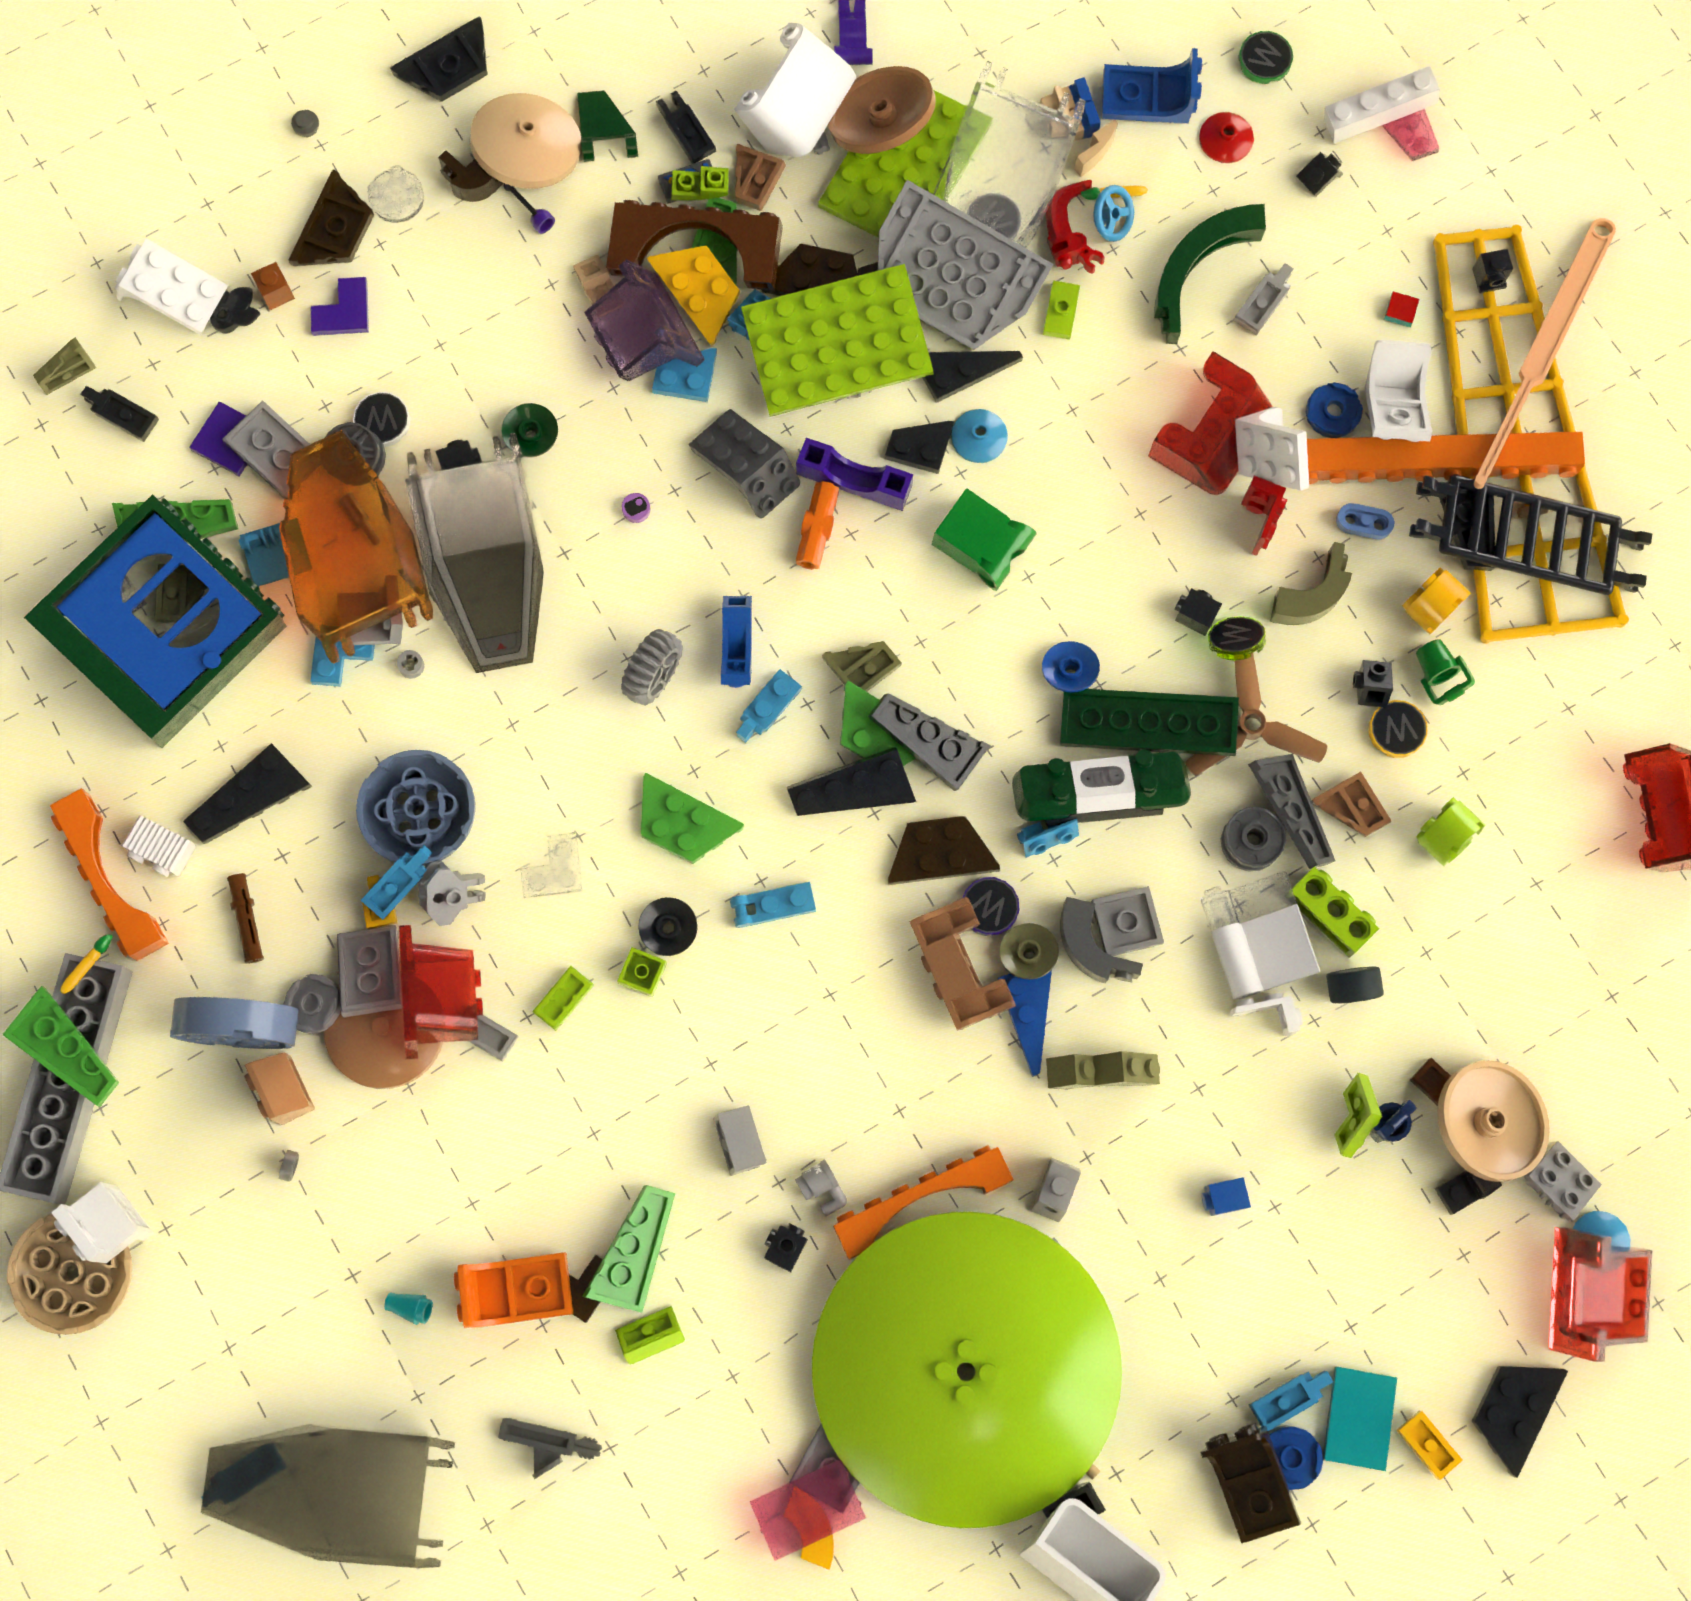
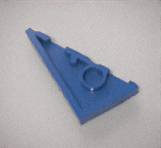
[997,970,1052,1077]

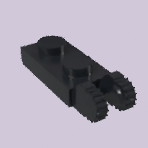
[656,91,716,164]

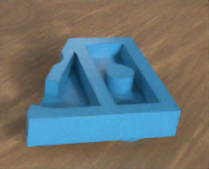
[652,348,717,402]

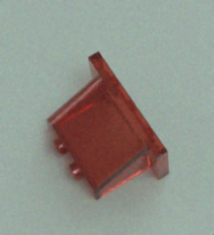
[399,925,483,1059]
[1548,1227,1653,1362]

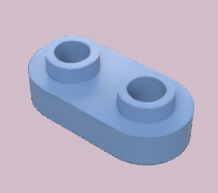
[1336,503,1395,540]

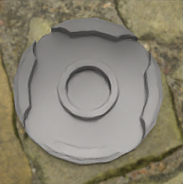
[284,974,341,1034]

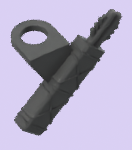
[498,1418,602,1480]

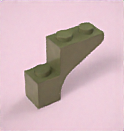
[1046,1051,1160,1090]

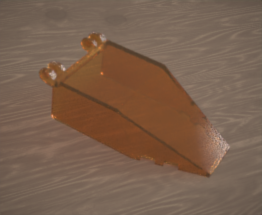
[279,430,434,664]

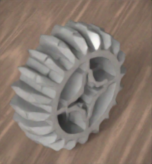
[621,629,683,706]

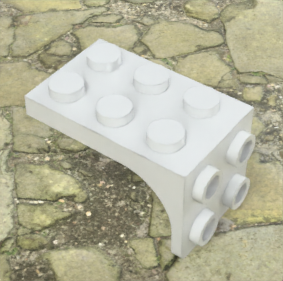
[114,238,228,335]
[1365,339,1432,442]
[1235,407,1309,491]

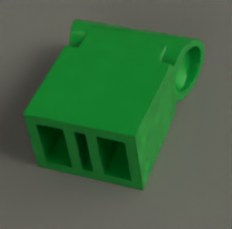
[931,488,1037,591]

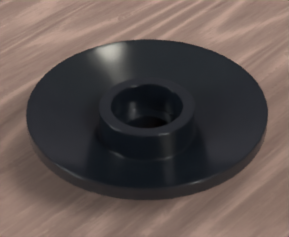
[638,897,698,956]

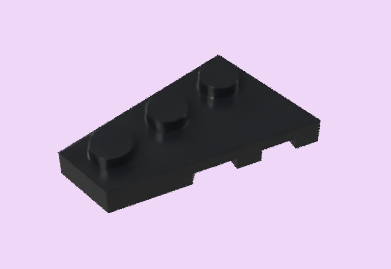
[1439,482,1495,571]

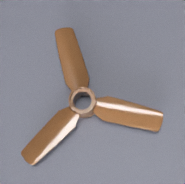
[1185,649,1328,776]

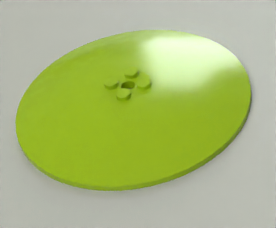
[812,1212,1122,1528]

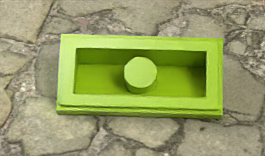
[615,1306,685,1365]

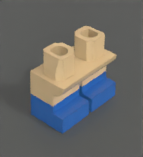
[1039,77,1101,143]

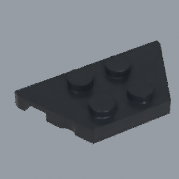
[390,16,488,102]
[1472,1366,1568,1478]

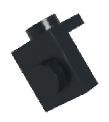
[1296,152,1343,197]

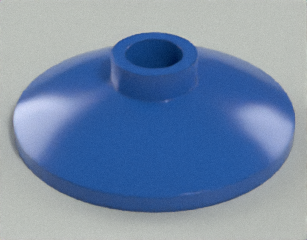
[1042,641,1100,692]

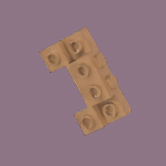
[909,897,1016,1030]

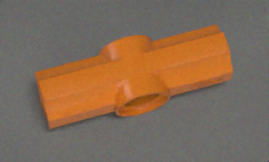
[796,481,839,570]

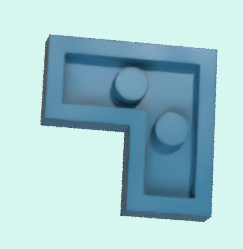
[310,626,375,687]

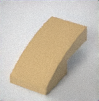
[1074,120,1118,177]
[573,254,623,316]

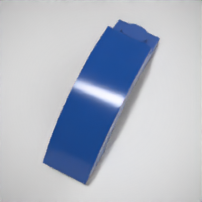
[721,596,752,688]

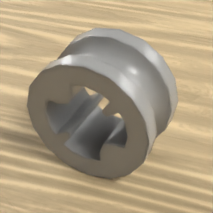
[397,650,425,679]

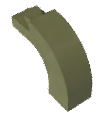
[1270,542,1352,625]

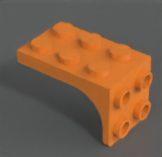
[454,1252,573,1328]

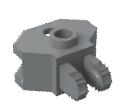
[418,860,486,926]

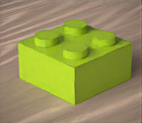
[617,947,667,998]

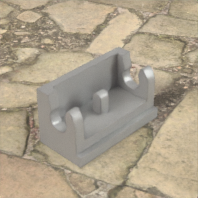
[713,1105,767,1176]

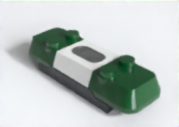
[1012,750,1191,826]

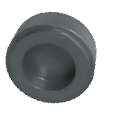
[279,1150,299,1182]

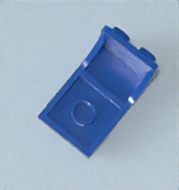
[1102,48,1202,124]

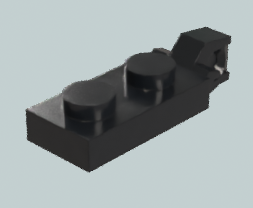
[80,385,159,442]

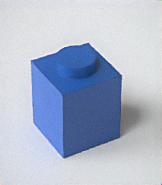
[1201,1177,1251,1216]

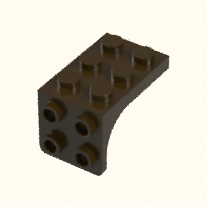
[1200,1423,1302,1544]

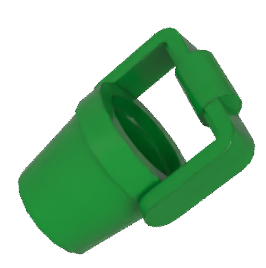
[1416,639,1475,706]

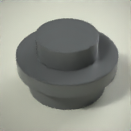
[291,109,319,137]

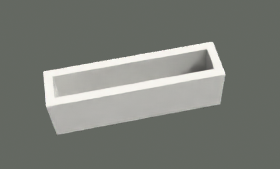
[1324,66,1440,144]

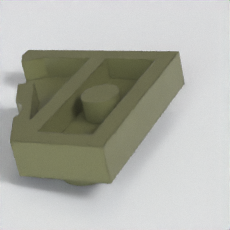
[33,337,97,395]

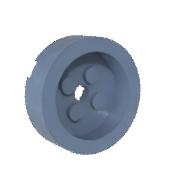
[170,997,299,1049]

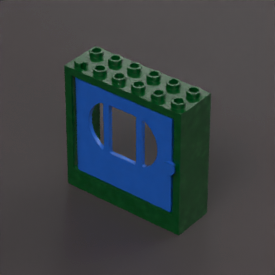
[24,494,287,748]

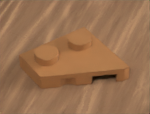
[735,144,786,211]
[1312,771,1391,837]

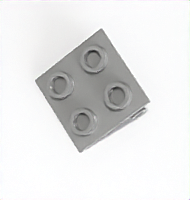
[1524,1141,1602,1221]

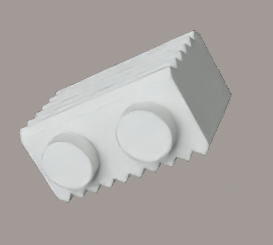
[121,815,196,877]

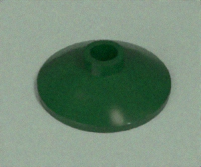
[501,403,558,457]

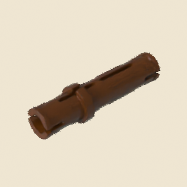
[227,873,264,964]

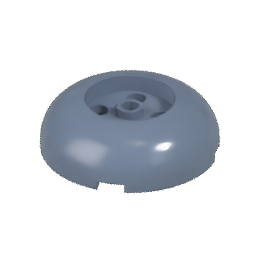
[356,750,476,866]

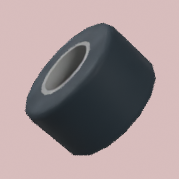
[1326,966,1384,1004]

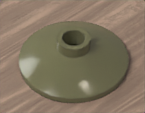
[999,923,1059,980]

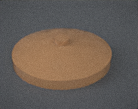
[828,66,936,154]
[324,971,445,1089]

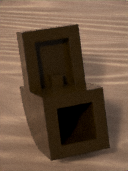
[438,150,504,202]

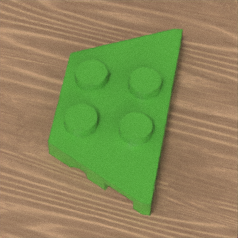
[840,681,916,766]
[641,773,744,864]

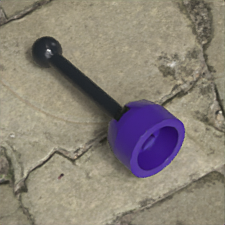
[503,183,555,234]

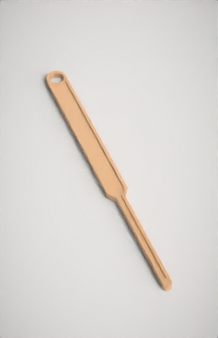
[1474,218,1616,489]

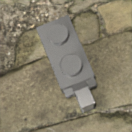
[1233,263,1294,336]

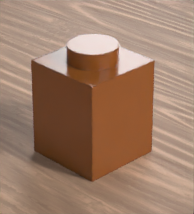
[251,262,295,310]

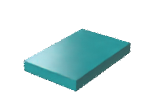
[1323,1367,1397,1471]

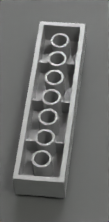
[0,953,133,1205]

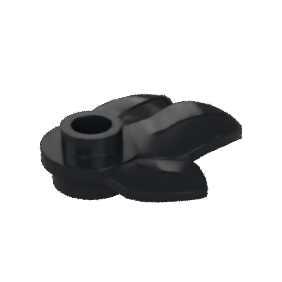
[210,287,260,334]

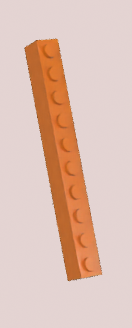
[1307,432,1585,484]

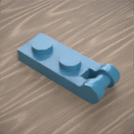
[729,882,816,928]

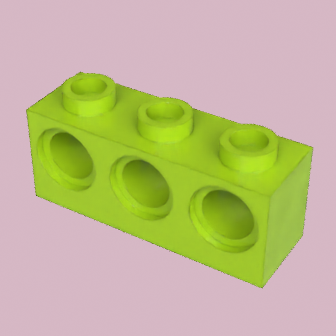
[1285,867,1380,958]

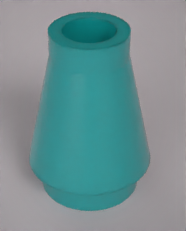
[384,1292,433,1325]

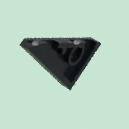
[922,351,1023,403]

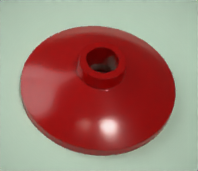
[1199,112,1254,163]

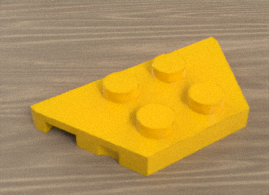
[647,245,741,346]

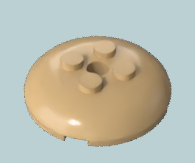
[7,1214,132,1335]

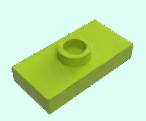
[1043,280,1080,340]
[532,966,594,1031]

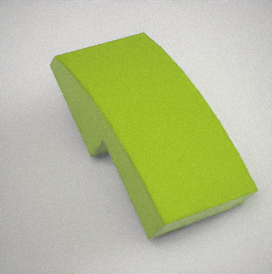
[671,166,729,201]

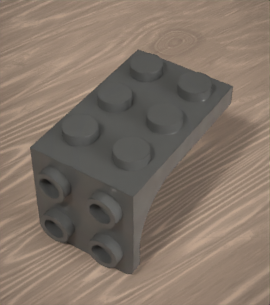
[688,409,800,518]

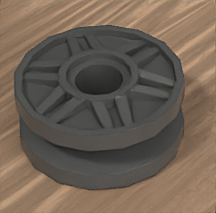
[320,422,386,486]
[1220,807,1286,872]

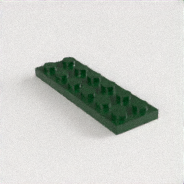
[1060,689,1239,756]

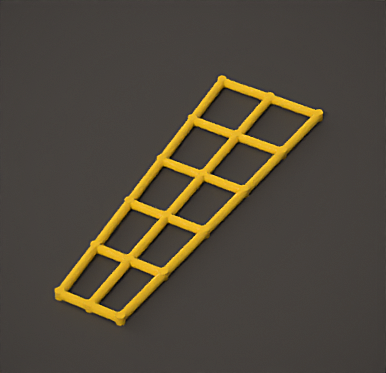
[1433,224,1629,644]

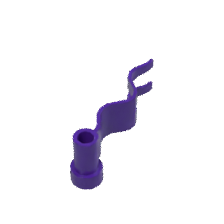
[834,0,873,65]

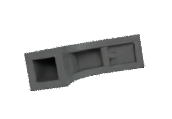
[1060,897,1143,984]

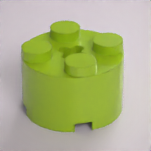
[1416,797,1486,867]

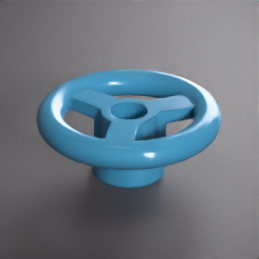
[1093,185,1134,242]

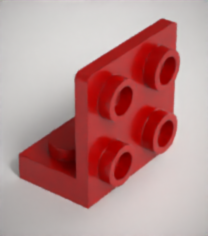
[1241,475,1288,556]

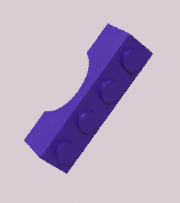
[796,437,914,511]

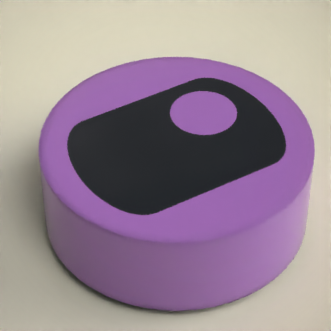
[622,493,651,523]

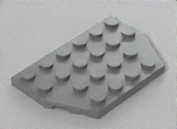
[877,180,1053,350]

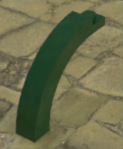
[1154,204,1266,344]

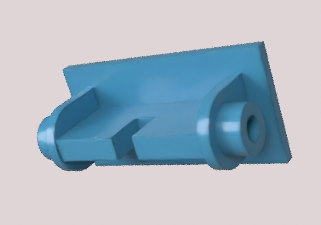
[1017,819,1079,858]

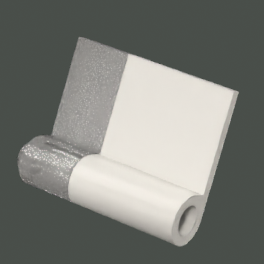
[1200,871,1320,1000]

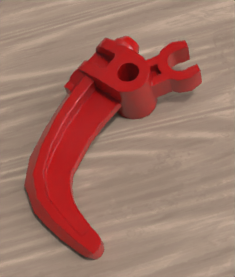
[1045,179,1105,274]

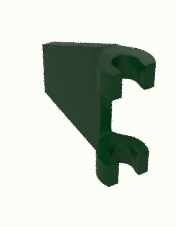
[577,90,638,162]

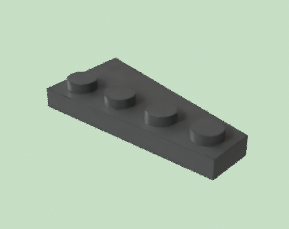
[1248,754,1336,869]

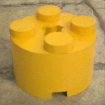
[1402,567,1471,635]

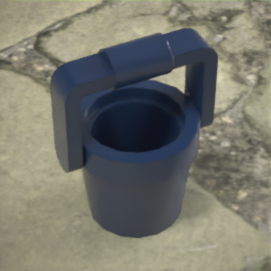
[1370,1099,1417,1143]

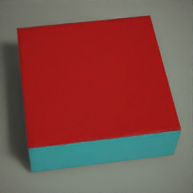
[1384,291,1420,328]

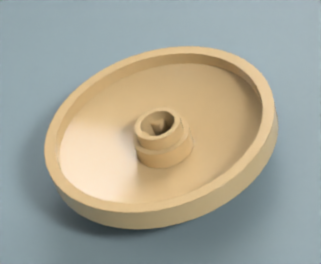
[470,93,581,189]
[1437,1060,1550,1182]

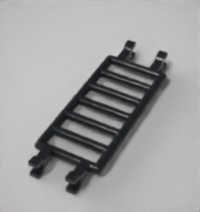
[1409,475,1653,595]

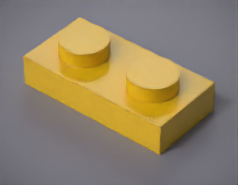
[1396,1410,1463,1480]

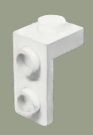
[1230,992,1303,1036]

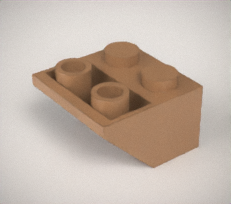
[244,1052,315,1125]

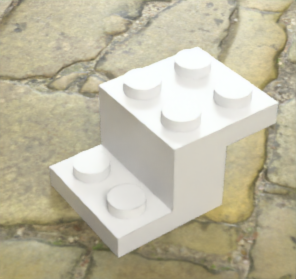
[51,1182,154,1263]

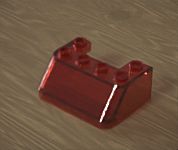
[1148,351,1273,495]
[1623,743,1691,873]

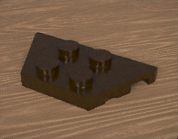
[288,169,374,266]
[761,243,858,296]
[887,816,1000,885]

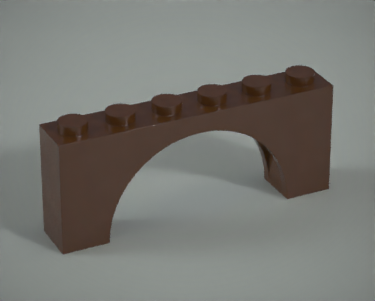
[606,200,783,291]

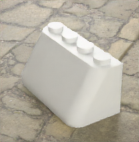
[1019,1499,1166,1601]

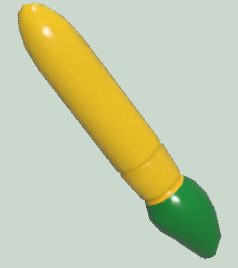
[1081,185,1148,200]
[60,934,113,994]

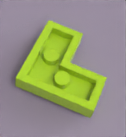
[1334,1073,1382,1158]

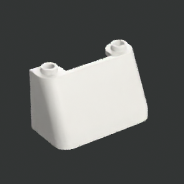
[734,22,856,157]

